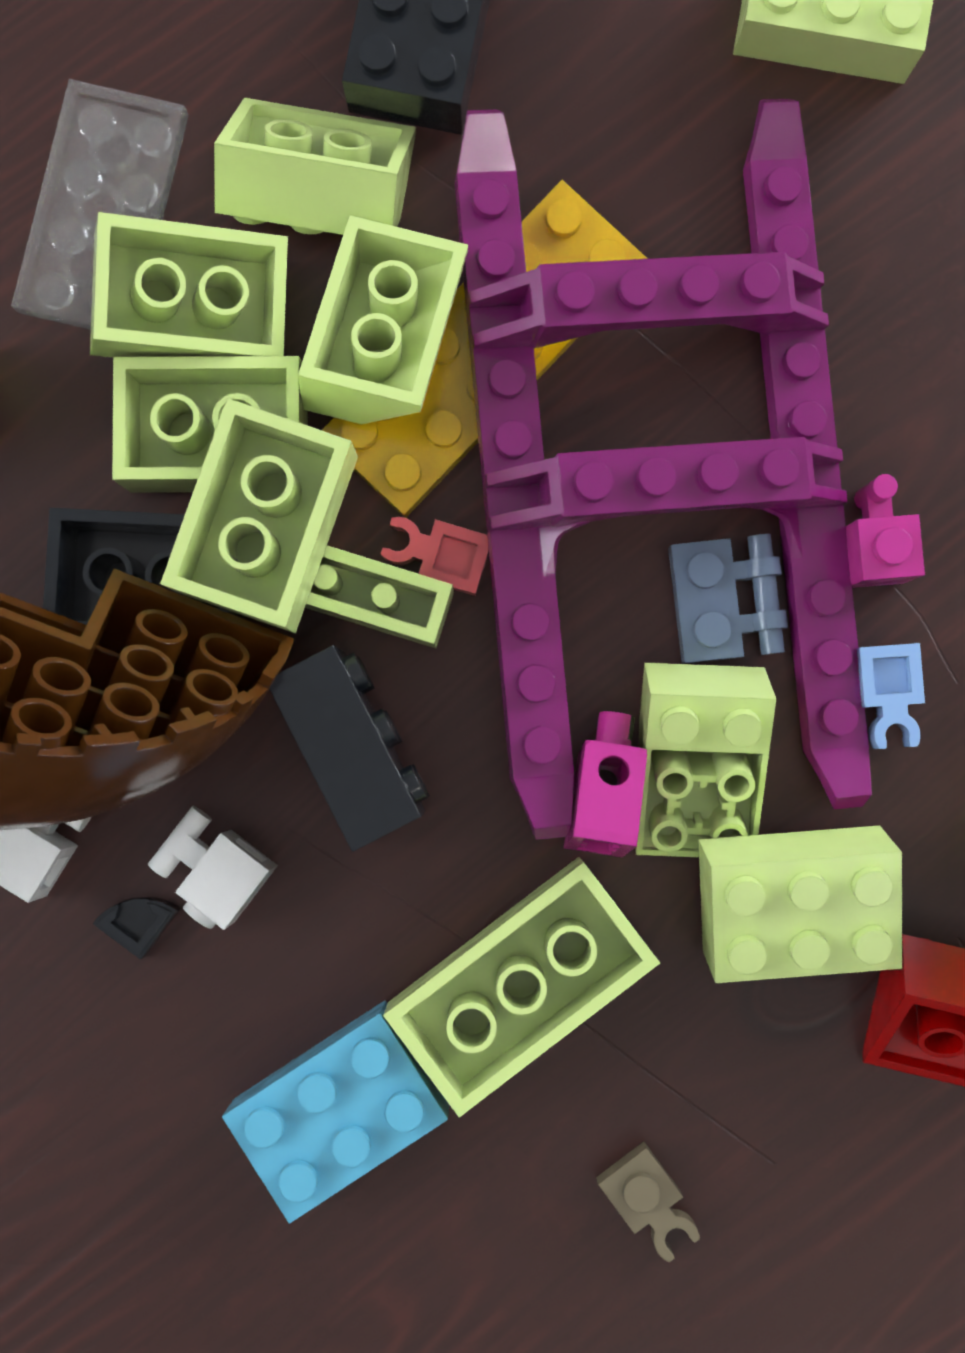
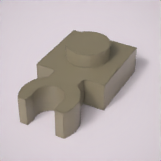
[596,1141,700,1262]

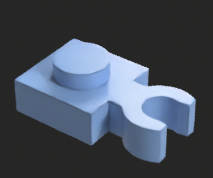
[857,643,925,749]

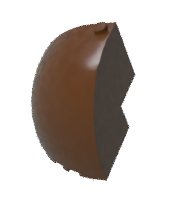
[0,568,294,830]

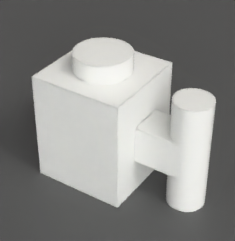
[148,806,278,930]
[0,817,91,903]

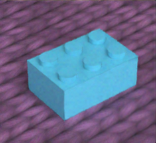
[222,1000,450,1224]

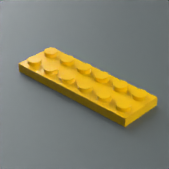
[322,180,648,518]

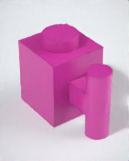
[845,474,925,588]

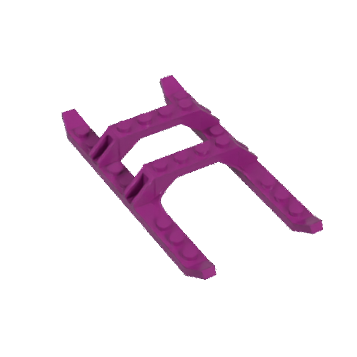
[454,99,872,840]

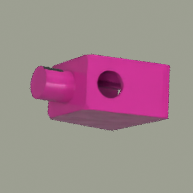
[564,711,647,858]

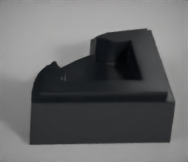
[92,897,181,960]

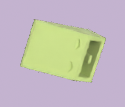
[635,663,776,857]

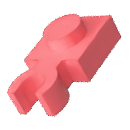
[381,517,489,596]

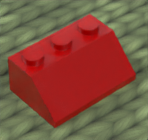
[862,934,965,1087]

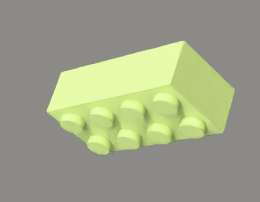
[383,857,660,1118]

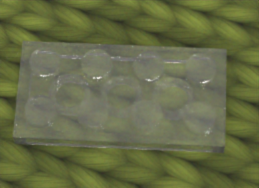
[11,79,189,330]

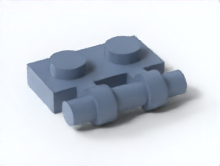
[668,534,788,664]

